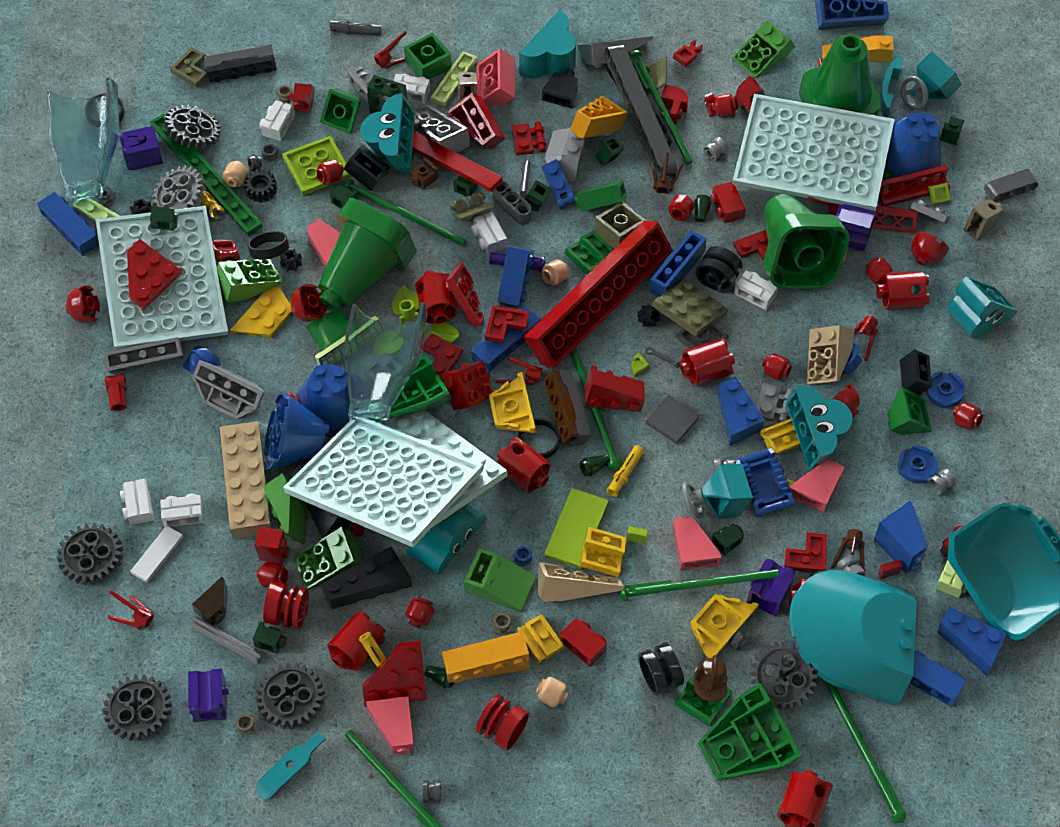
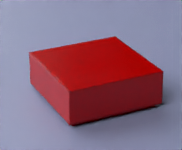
[878,560,902,579]

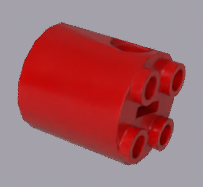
[415,270,458,324]
[876,271,930,310]
[680,338,735,386]
[497,437,551,493]
[327,611,386,672]
[777,770,833,827]

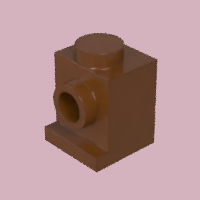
[410,158,439,190]

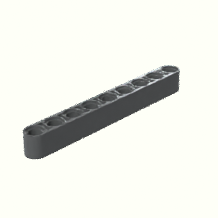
[604,44,677,178]

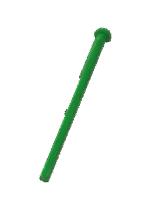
[630,50,693,165]
[344,179,466,246]
[570,347,623,470]
[619,569,779,601]
[823,680,906,824]
[345,730,442,827]

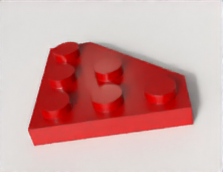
[127,239,182,310]
[446,262,484,328]
[362,641,427,707]

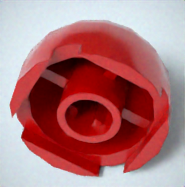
[911,232,949,266]
[290,283,327,322]
[65,285,100,323]
[833,383,861,419]

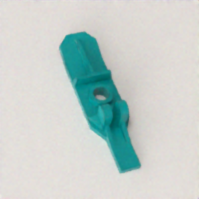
[255,731,326,799]

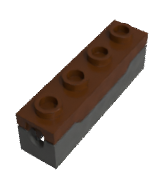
[544,370,592,446]

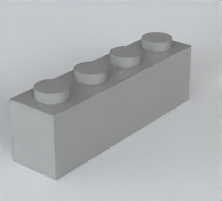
[103,337,184,373]

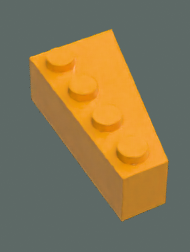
[570,96,629,139]
[442,631,530,683]

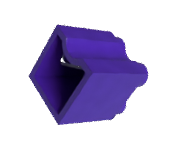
[119,125,163,170]
[835,204,876,251]
[747,559,795,616]
[188,668,229,722]

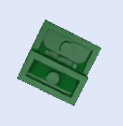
[564,231,614,275]
[306,309,354,351]
[674,672,733,726]

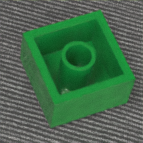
[404,33,452,79]

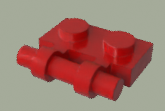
[512,121,547,156]

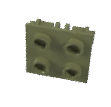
[637,57,667,96]
[450,192,494,221]

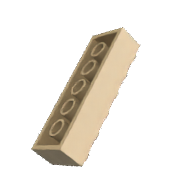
[220,421,272,539]

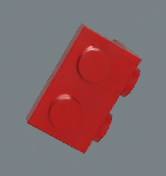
[442,361,493,410]

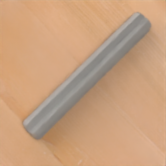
[191,617,262,664]

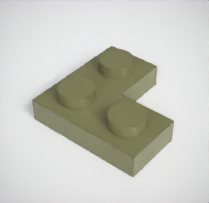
[170,47,208,88]

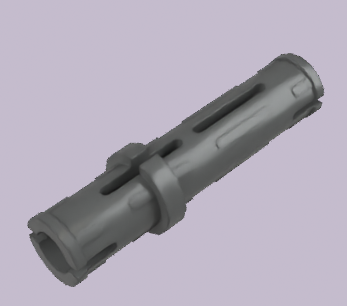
[330,20,381,36]

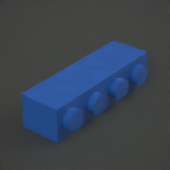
[37,192,99,256]
[650,230,707,297]
[472,306,541,373]
[910,651,966,707]

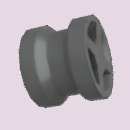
[423,780,441,802]

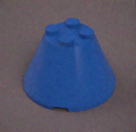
[884,113,942,180]
[296,364,370,437]
[264,392,329,470]

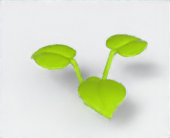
[372,285,460,356]

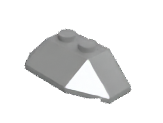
[545,127,589,184]
[192,360,265,419]

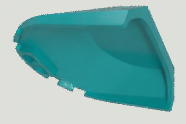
[948,503,1060,641]
[789,570,917,705]

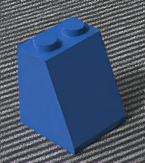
[874,501,928,574]

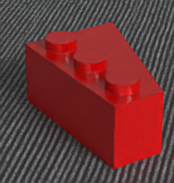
[446,93,506,148]
[584,365,645,412]

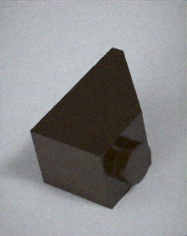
[192,577,227,625]

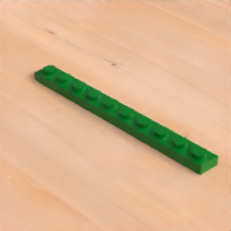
[150,114,263,236]

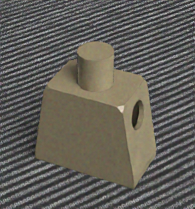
[458,72,477,102]
[963,199,1004,241]

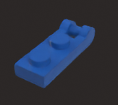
[541,159,576,209]

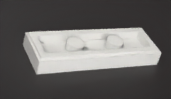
[130,526,183,583]

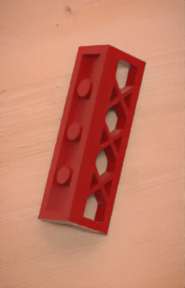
[879,165,950,206]
[872,205,918,233]

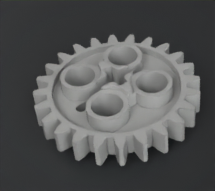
[152,165,206,210]

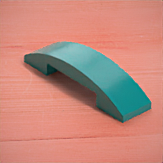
[880,56,903,118]

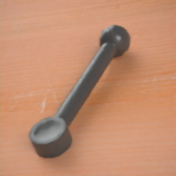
[645,347,680,368]

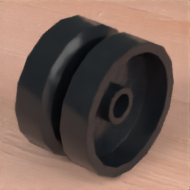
[695,246,743,293]
[638,642,684,696]

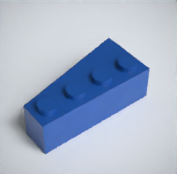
[815,0,889,30]

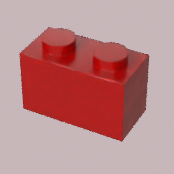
[710,181,746,224]
[254,527,290,564]
[560,617,607,667]

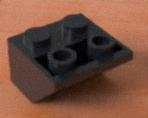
[343,145,391,191]

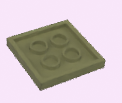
[652,280,728,337]

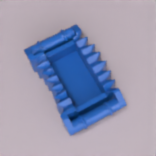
[735,448,795,517]

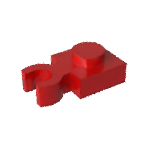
[673,40,703,67]

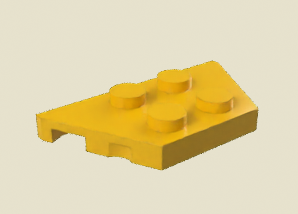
[230,285,293,338]
[489,372,537,433]
[690,594,759,659]

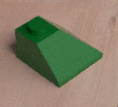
[320,88,361,134]
[887,387,932,435]

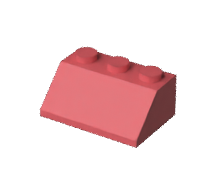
[476,49,515,105]

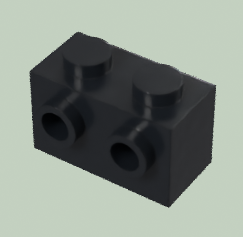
[900,349,932,396]

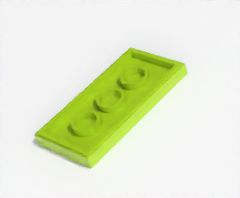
[544,488,609,569]

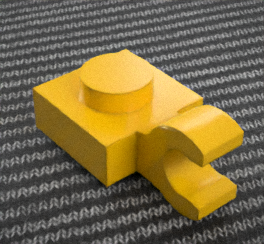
[200,191,225,219]

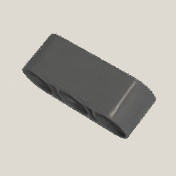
[984,169,1039,203]
[492,181,532,225]

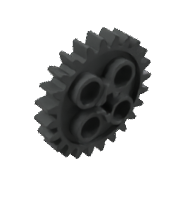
[163,105,221,149]
[56,523,123,585]
[750,640,819,709]
[256,663,325,729]
[102,674,172,741]

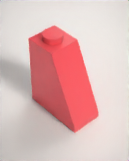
[307,218,340,268]
[790,459,845,512]
[672,517,721,570]
[366,696,414,755]

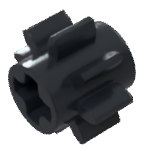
[130,199,152,215]
[280,249,302,272]
[637,305,660,327]

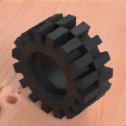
[244,169,277,203]

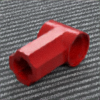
[105,374,127,411]

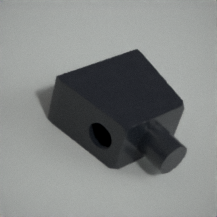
[542,69,578,109]

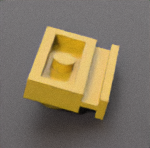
[759,419,800,456]
[517,614,564,663]

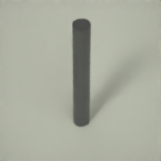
[520,161,531,197]

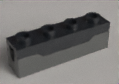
[204,44,277,83]

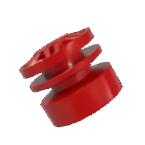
[263,582,309,630]
[475,694,530,751]

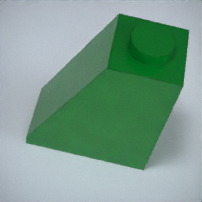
[575,179,627,211]

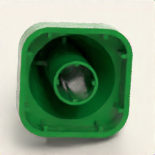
[799,34,880,116]
[763,194,850,289]
[318,198,417,311]

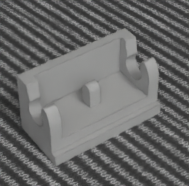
[348,66,383,103]

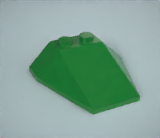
[365,355,452,422]
[698,683,802,780]

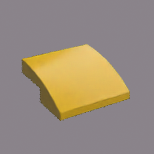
[580,527,626,577]

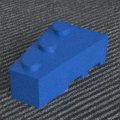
[497,246,535,306]
[717,376,765,446]
[937,606,1007,676]

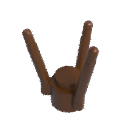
[652,152,683,194]
[831,529,865,576]

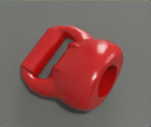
[212,239,240,262]

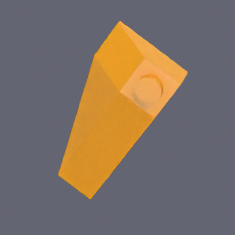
[822,35,894,62]

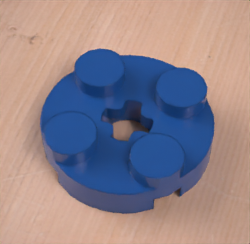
[925,371,965,408]
[898,446,938,483]

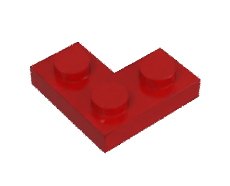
[733,229,769,261]
[485,305,529,343]
[421,333,463,382]
[784,532,827,573]

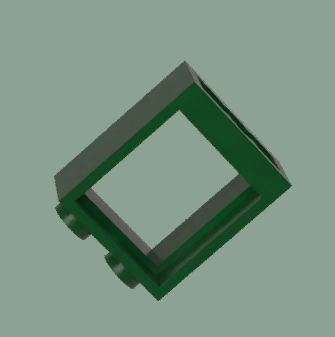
[367,75,408,114]

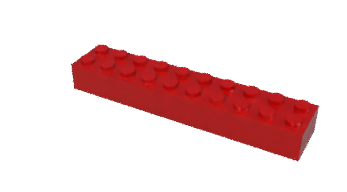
[524,221,673,368]

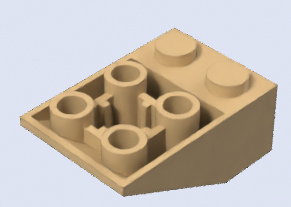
[807,325,854,385]

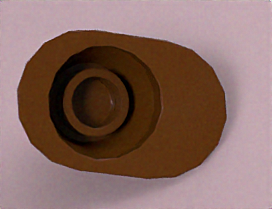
[694,655,727,702]

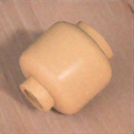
[223,161,248,188]
[542,259,569,286]
[536,677,568,708]

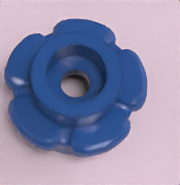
[513,546,533,566]

